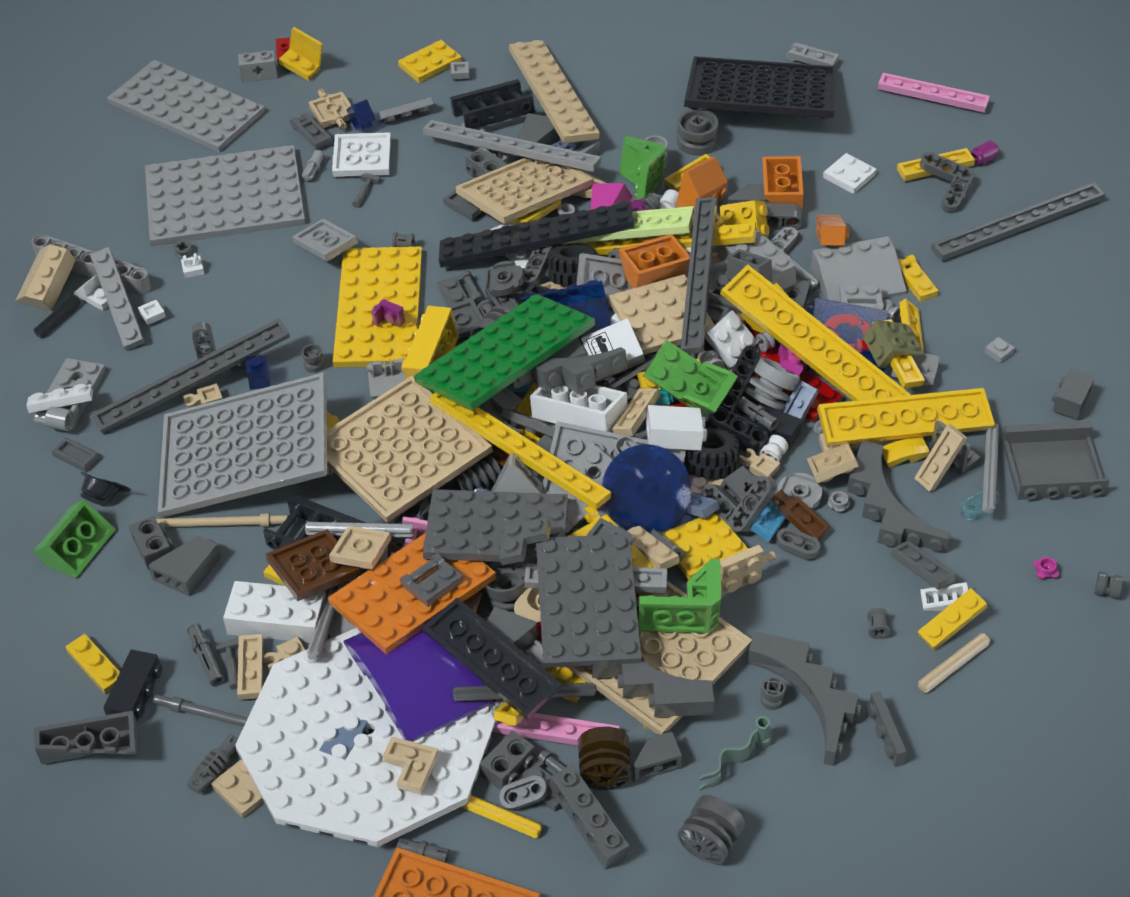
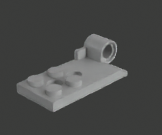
[33,358,106,431]
[547,443,626,537]

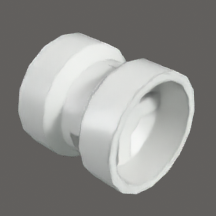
[760,435,788,462]

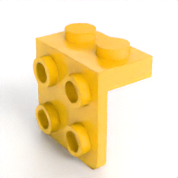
[720,200,769,238]

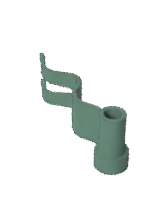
[699,716,772,791]

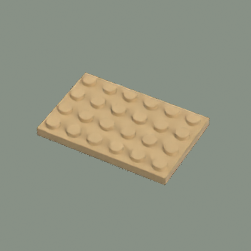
[456,157,594,224]

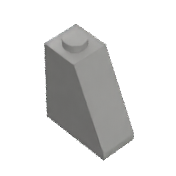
[491,453,542,493]

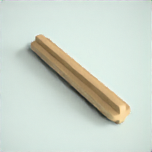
[918,633,990,693]

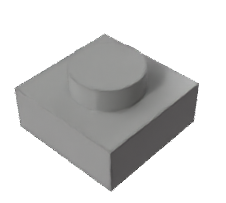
[451,62,469,80]
[984,337,1015,364]

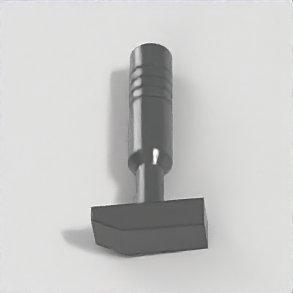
[352,173,380,208]
[216,638,239,689]

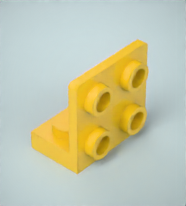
[279,27,323,81]

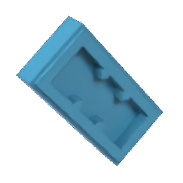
[750,500,786,542]

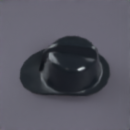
[80,472,131,504]

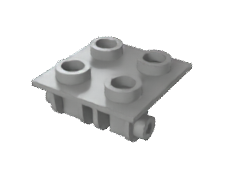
[367,358,406,398]

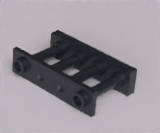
[450,79,535,129]
[263,494,366,550]

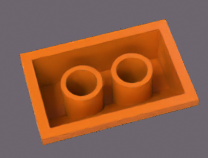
[762,156,803,209]
[676,157,728,209]
[619,234,690,288]

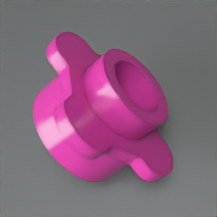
[1033,557,1059,579]

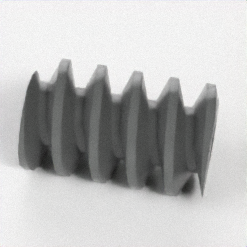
[453,457,501,491]

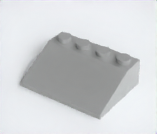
[811,236,907,308]

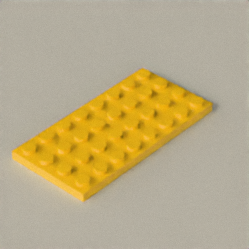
[333,247,422,368]

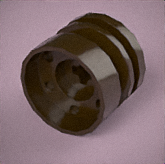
[578,726,631,790]

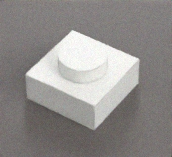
[138,300,166,325]

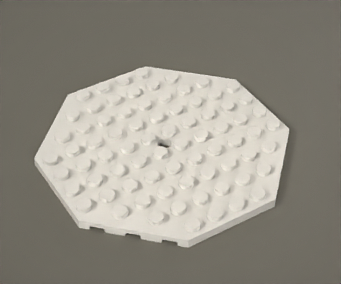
[235,628,497,847]

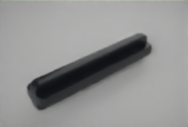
[33,295,81,338]

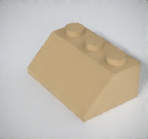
[16,244,76,311]

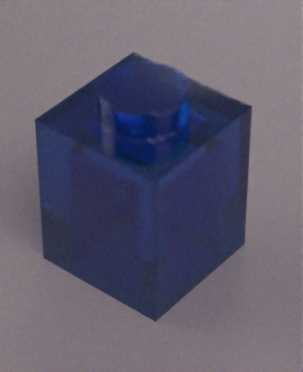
[346,99,376,130]
[246,356,271,390]

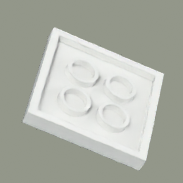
[332,133,391,177]

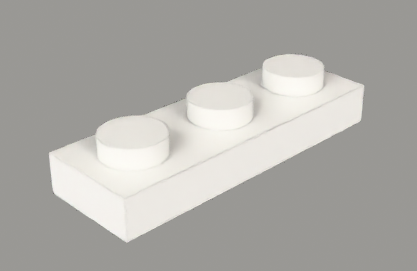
[27,384,93,413]

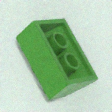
[32,499,116,578]

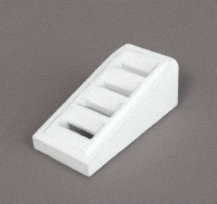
[920,582,968,611]

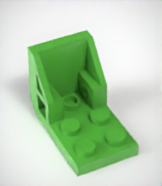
[619,135,667,200]
[643,340,738,416]
[638,559,721,633]

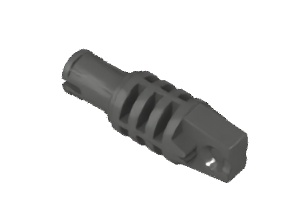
[187,734,238,794]

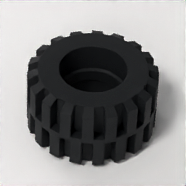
[548,244,598,286]
[683,427,739,480]

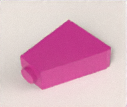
[590,183,633,210]

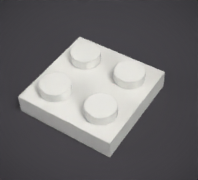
[823,153,877,194]
[705,310,758,368]

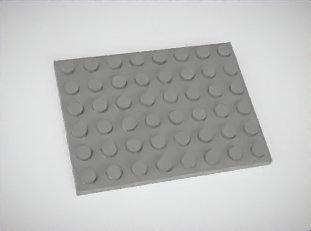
[145,145,305,246]
[157,373,327,518]

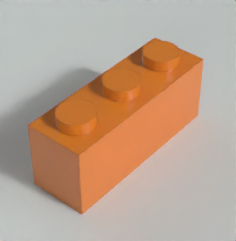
[816,215,849,246]

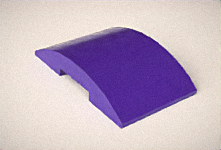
[343,630,494,742]

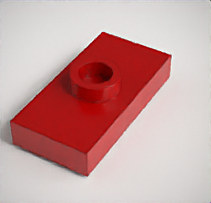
[275,37,291,65]

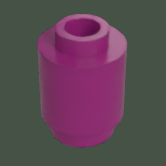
[970,141,999,165]

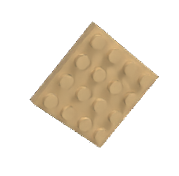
[609,274,714,355]

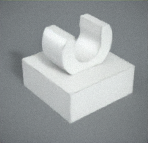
[181,253,204,278]

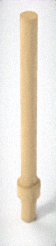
[156,513,288,527]

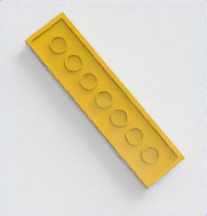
[817,388,995,447]

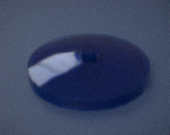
[601,444,691,533]

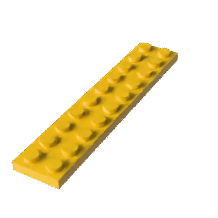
[720,264,911,401]

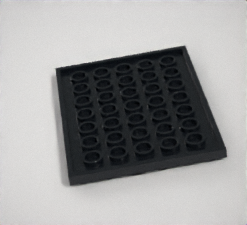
[684,56,837,119]

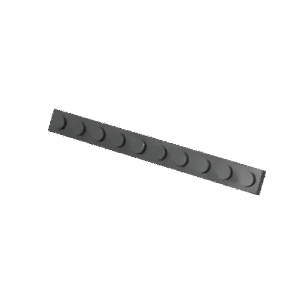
[931,183,1105,261]
[681,196,717,354]
[92,318,290,434]

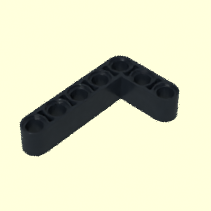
[705,345,768,454]

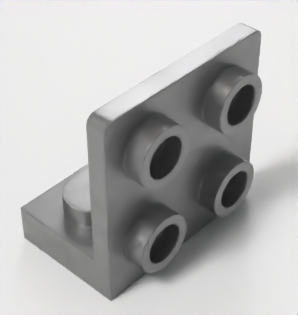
[930,420,981,475]

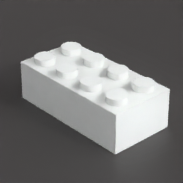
[530,384,628,432]
[223,581,326,643]

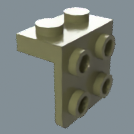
[863,319,923,368]

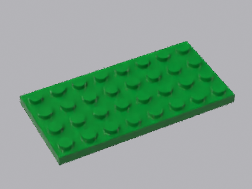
[414,294,595,410]

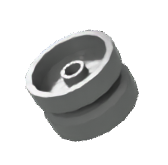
[677,109,718,156]

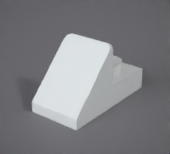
[74,275,109,311]

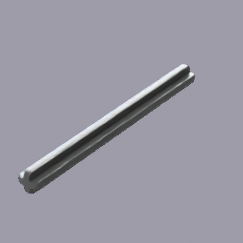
[453,683,596,701]

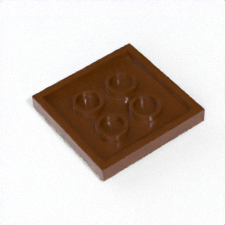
[266,529,360,602]

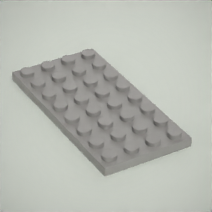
[107,60,265,152]

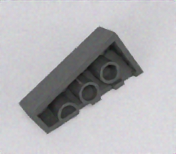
[34,711,140,764]

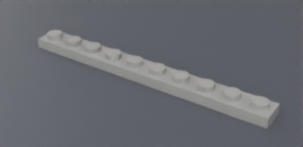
[423,120,601,172]

